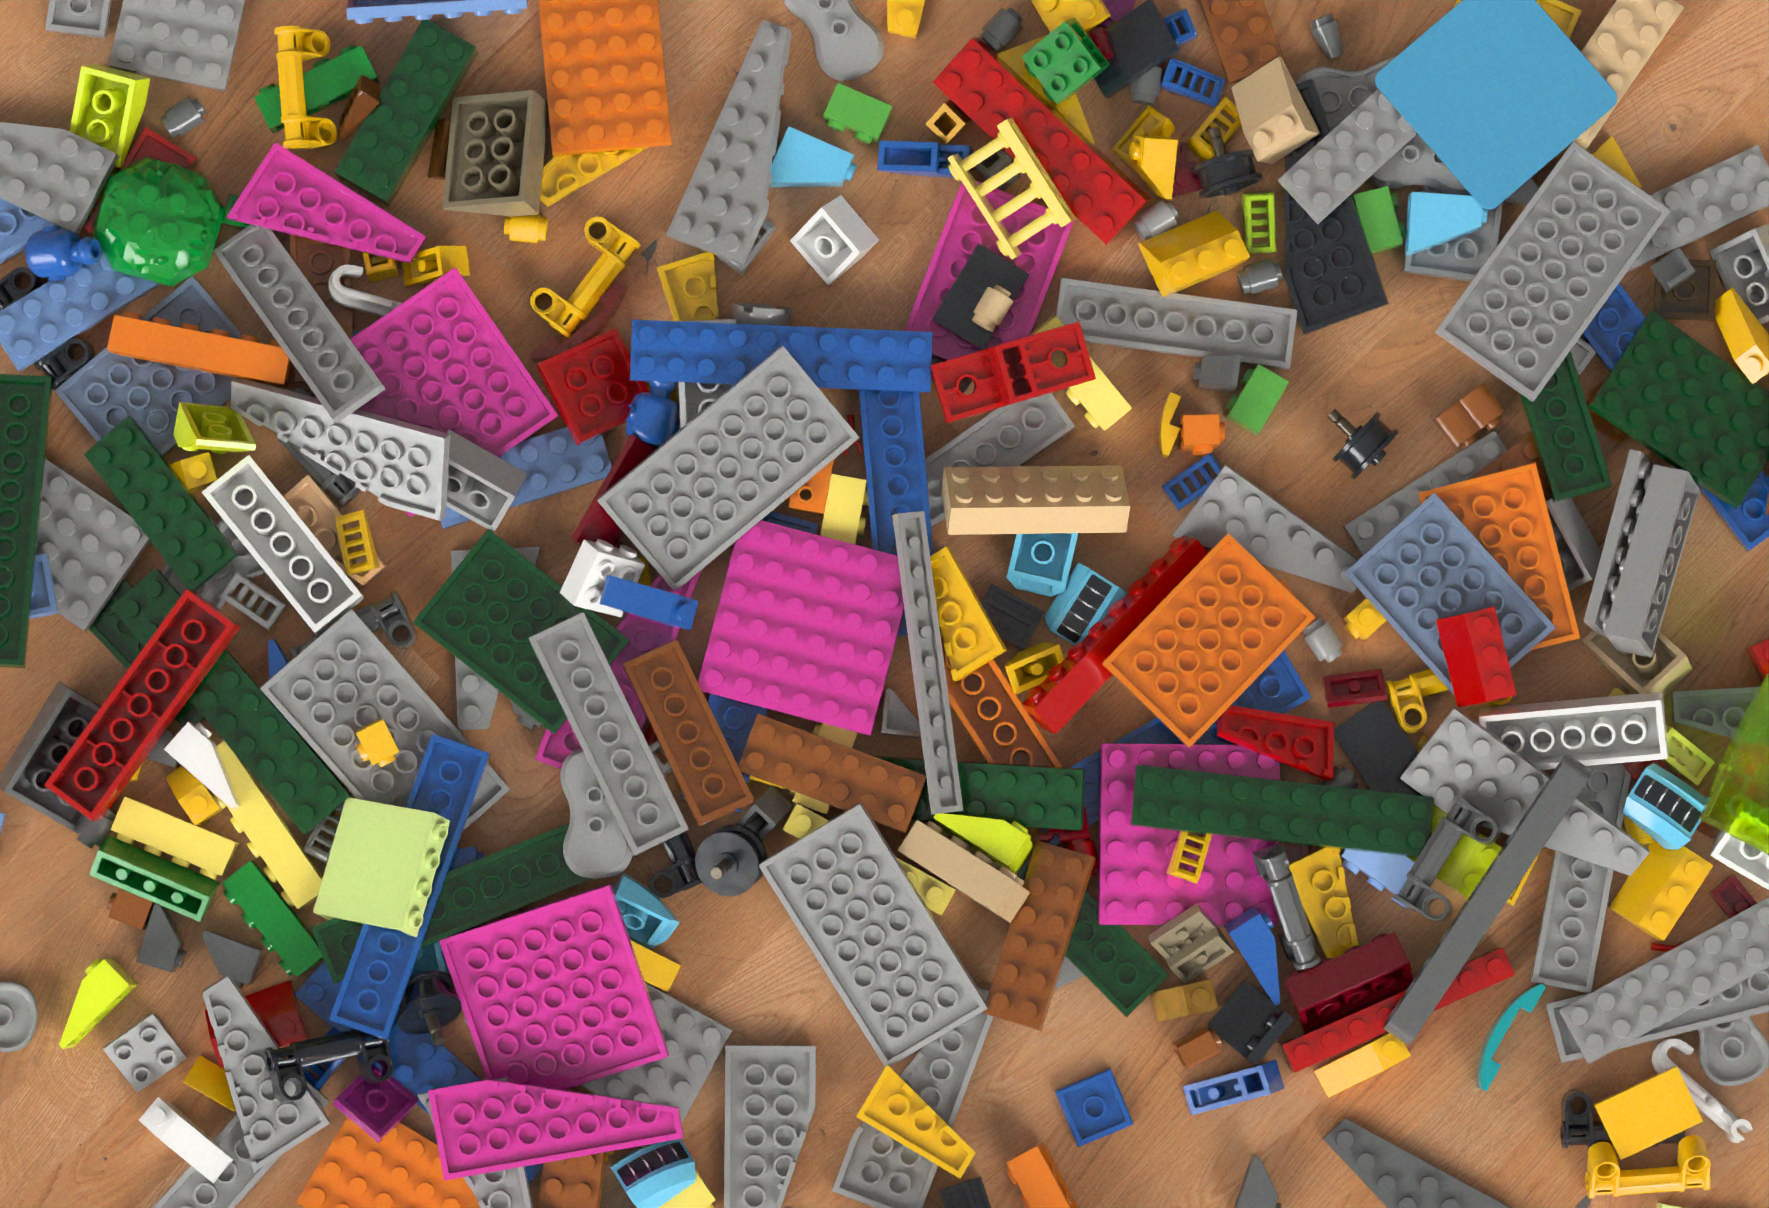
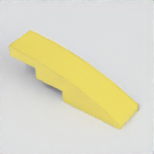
[1609,687,1715,786]

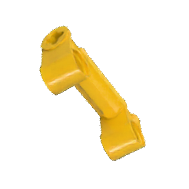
[274,26,337,150]
[530,216,641,340]
[1385,669,1512,734]
[1585,1135,1711,1199]

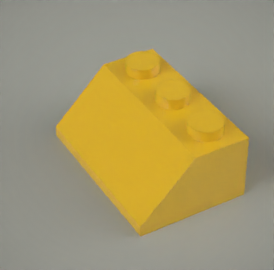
[1138,211,1250,298]
[1608,840,1714,941]

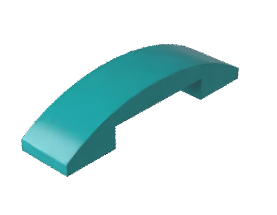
[1477,983,1546,1091]

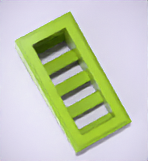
[1242,191,1276,254]

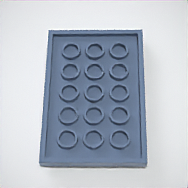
[54,276,242,457]
[1344,492,1556,707]

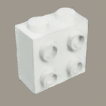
[560,539,645,617]

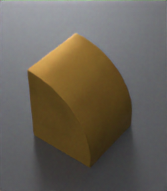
[926,100,973,145]

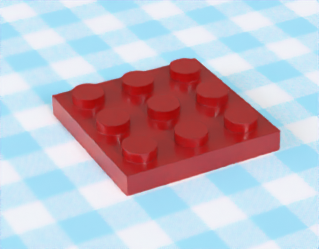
[536,328,649,446]

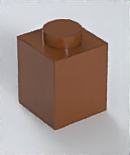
[107,889,156,930]

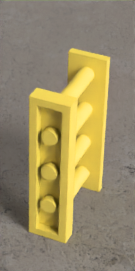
[947,118,1076,259]

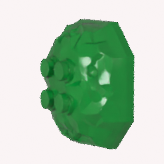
[92,156,225,287]

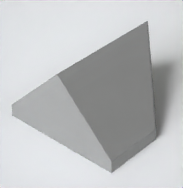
[881,687,921,738]

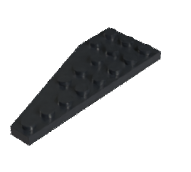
[1284,79,1389,335]

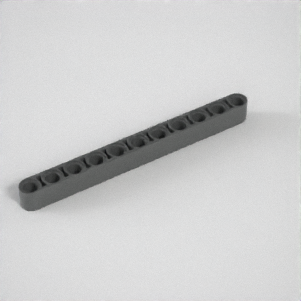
[1383,754,1593,1045]

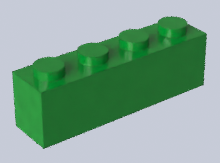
[254,45,380,134]
[89,836,220,922]
[222,860,323,977]

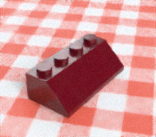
[571,434,656,549]
[1284,932,1413,1033]

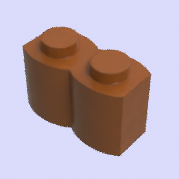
[1434,383,1505,449]
[1172,1026,1223,1071]

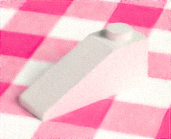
[164,722,240,810]
[139,1097,233,1183]

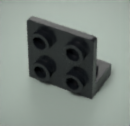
[1208,981,1294,1065]

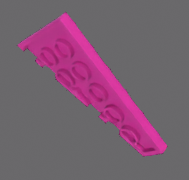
[227,142,427,263]

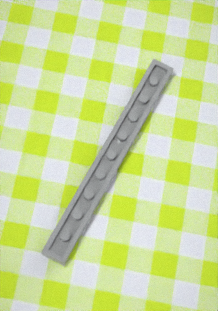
[892,511,963,815]

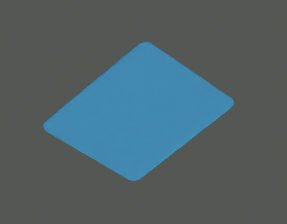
[1375,0,1617,209]

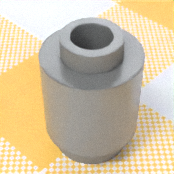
[1133,200,1179,241]
[1302,617,1344,663]

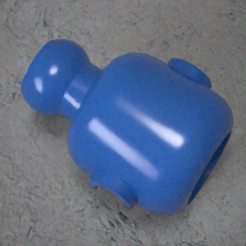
[25,226,101,281]
[625,381,680,447]

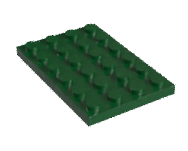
[1588,310,1769,509]
[413,529,629,735]

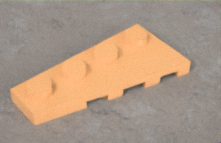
[283,474,387,585]

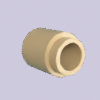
[972,285,1013,332]

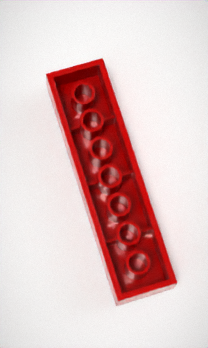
[933,37,1151,245]
[44,589,242,821]

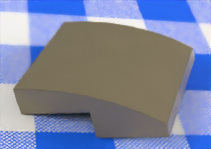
[1148,903,1234,984]

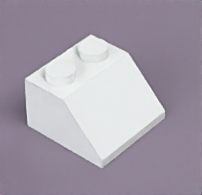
[790,195,879,286]

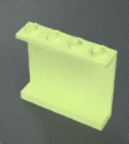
[313,798,450,937]

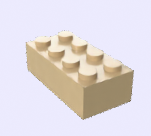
[898,820,1030,923]

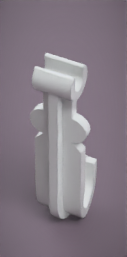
[328,265,402,317]
[1652,1038,1753,1143]

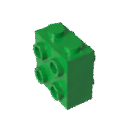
[1021,17,1110,104]

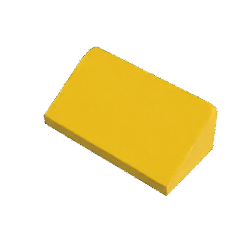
[1111,105,1175,170]
[183,1055,236,1112]

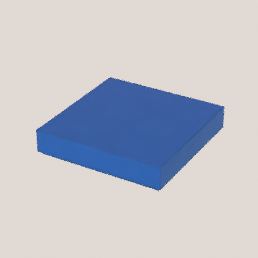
[1055,1068,1133,1147]

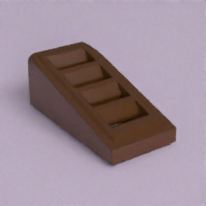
[339,75,380,141]

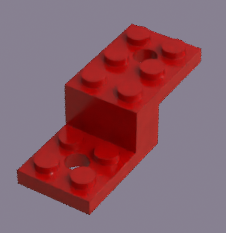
[930,322,1096,423]

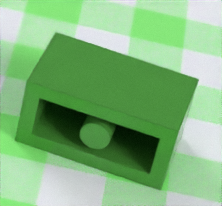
[823,83,892,144]
[1353,186,1406,254]
[1225,364,1289,436]

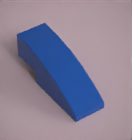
[877,141,973,178]

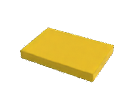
[1594,1066,1703,1160]

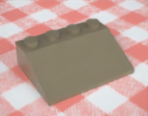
[442,90,548,216]

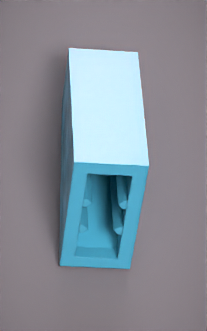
[769,126,857,187]
[1404,192,1488,256]

